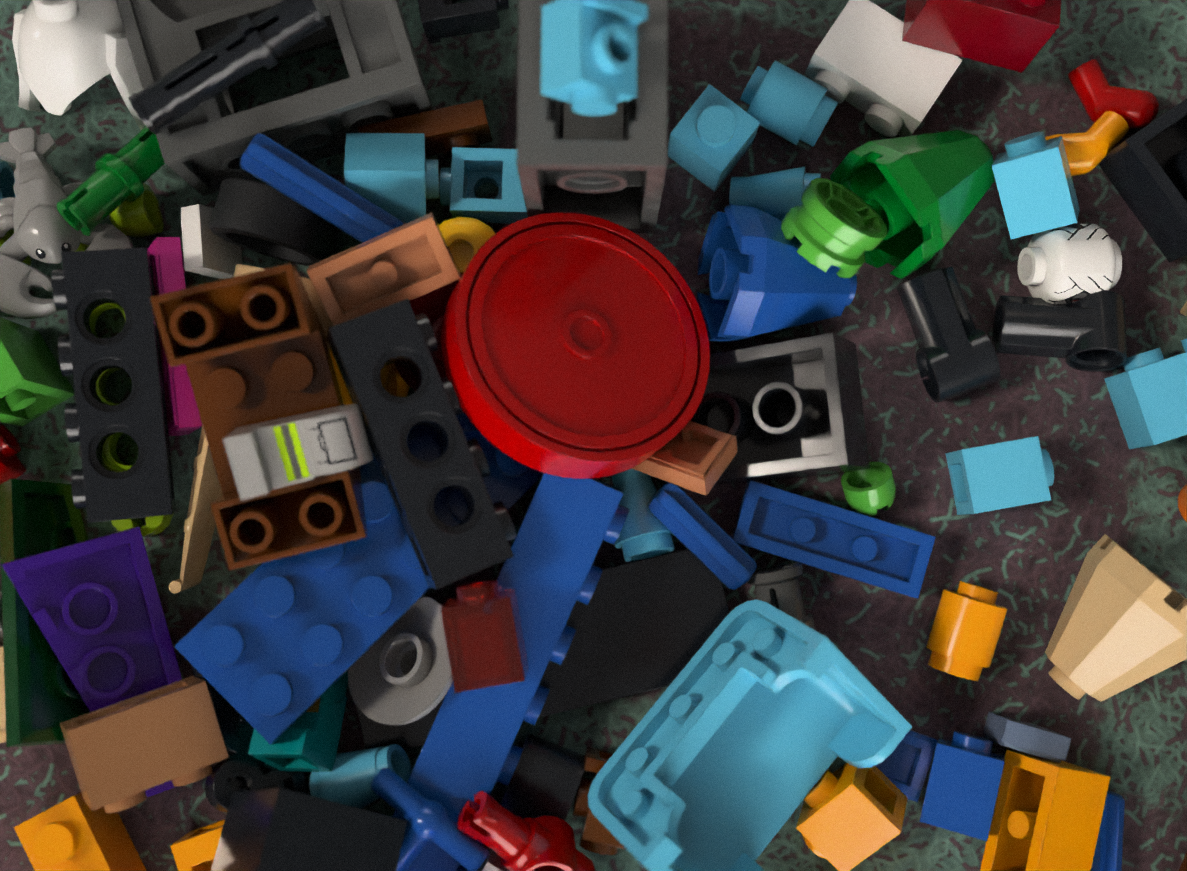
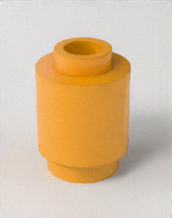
[926,581,1008,681]

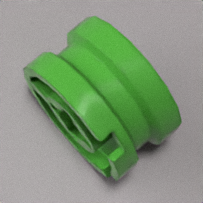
[781,177,887,278]

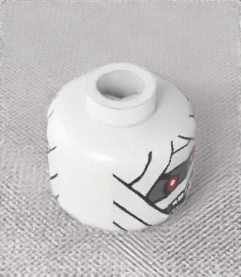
[1017,224,1122,304]

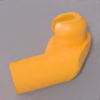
[1045,111,1129,176]

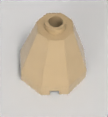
[1045,534,1187,702]

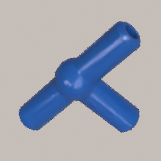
[370,767,489,871]

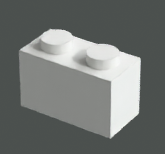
[805,0,962,137]

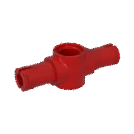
[457,791,596,871]

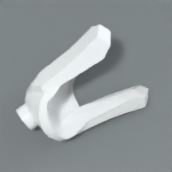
[12,0,145,130]

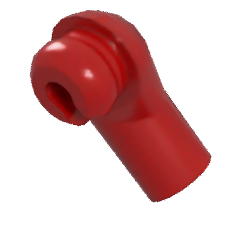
[1067,59,1159,131]

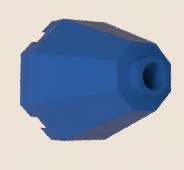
[696,204,857,343]

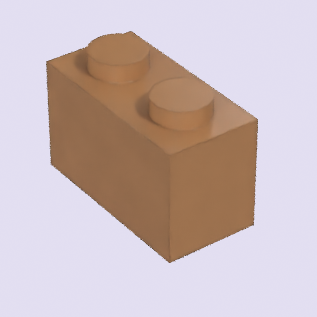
[60,676,229,813]

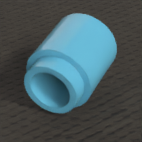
[740,60,838,147]

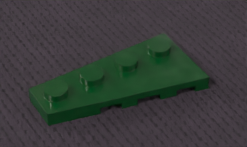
[0,479,89,747]

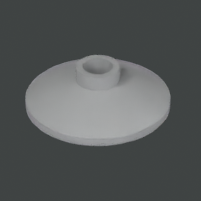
[348,595,461,726]

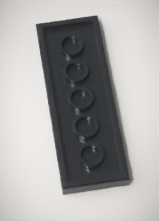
[356,549,729,750]

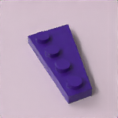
[1,527,182,798]

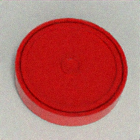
[441,212,710,479]

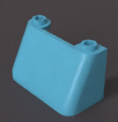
[588,599,912,871]

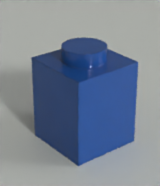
[919,731,1005,841]

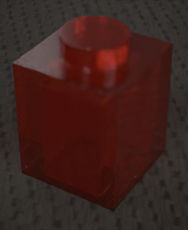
[440,581,529,693]

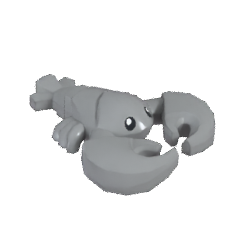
[0,127,134,320]

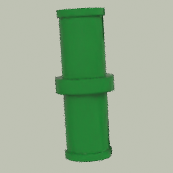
[56,125,165,236]

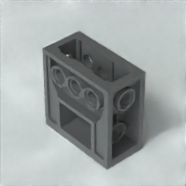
[116,0,433,196]
[517,0,668,234]

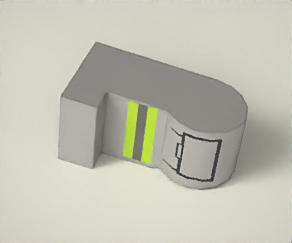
[223,404,373,501]

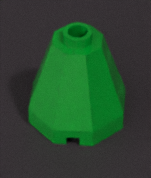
[830,130,995,279]

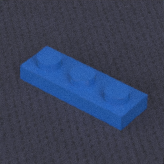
[731,480,936,599]

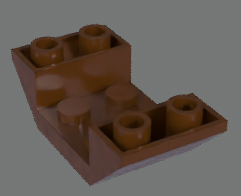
[150,263,368,571]

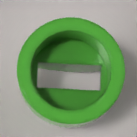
[841,462,896,517]

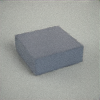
[983,712,1071,763]

